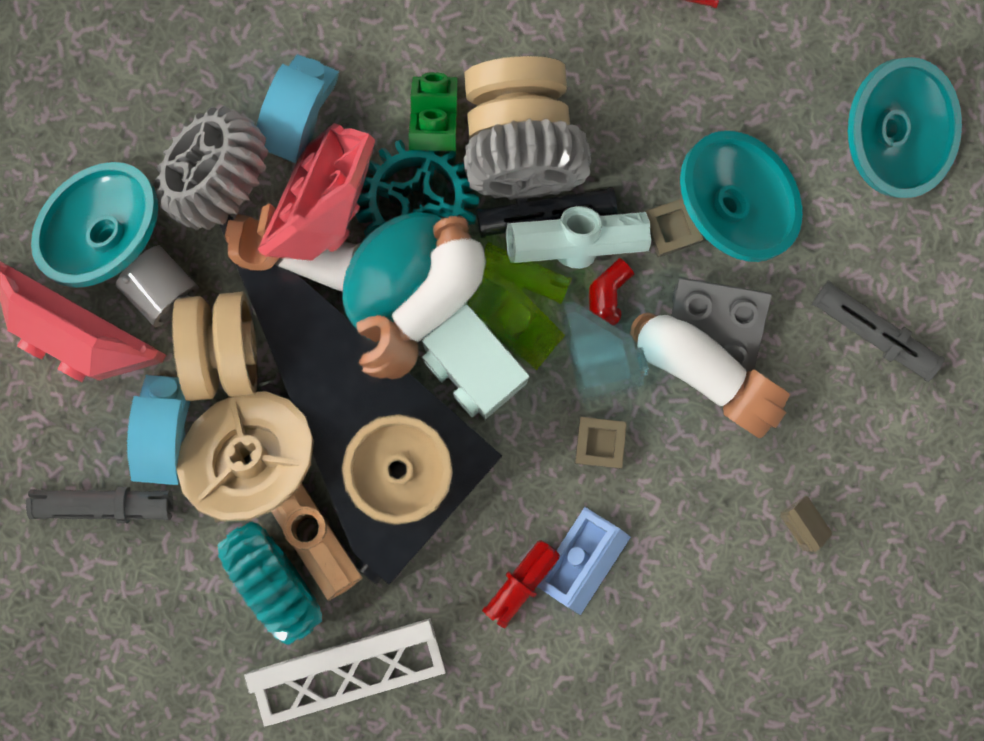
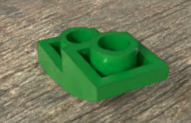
[409,72,458,151]

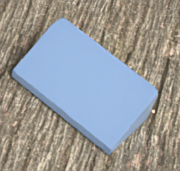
[537,507,631,615]

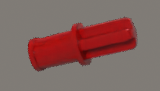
[482,540,560,629]

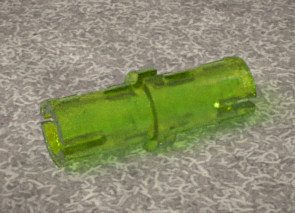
[484,241,573,305]

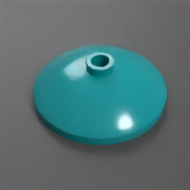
[848,57,962,198]
[680,131,803,262]
[31,162,158,288]
[343,213,443,344]

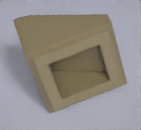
[780,496,832,552]

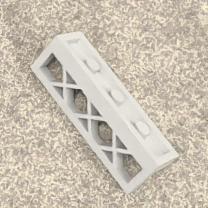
[244,618,446,727]

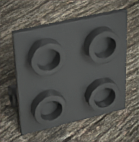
[671,277,772,372]

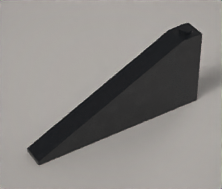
[219,215,502,585]

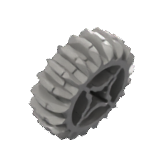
[153,106,269,230]
[464,119,591,200]

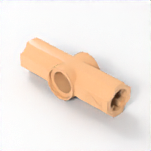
[271,482,363,601]

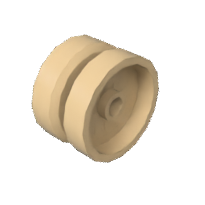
[464,56,570,139]
[172,292,258,401]
[342,415,453,524]

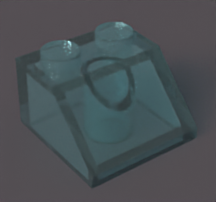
[560,302,649,404]

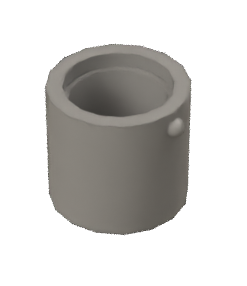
[115,245,199,327]

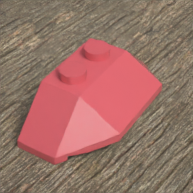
[258,123,376,261]
[0,261,166,382]

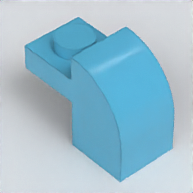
[257,54,339,163]
[127,375,191,485]

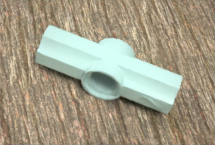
[506,206,651,268]

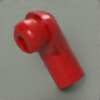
[589,258,635,328]

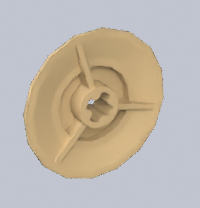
[177,391,314,521]

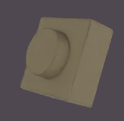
[644,198,703,257]
[575,417,627,469]

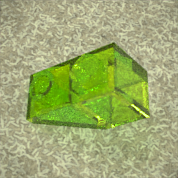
[465,266,565,371]

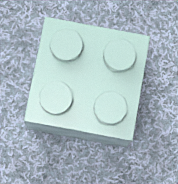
[422,304,529,420]

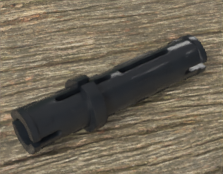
[476,187,617,238]

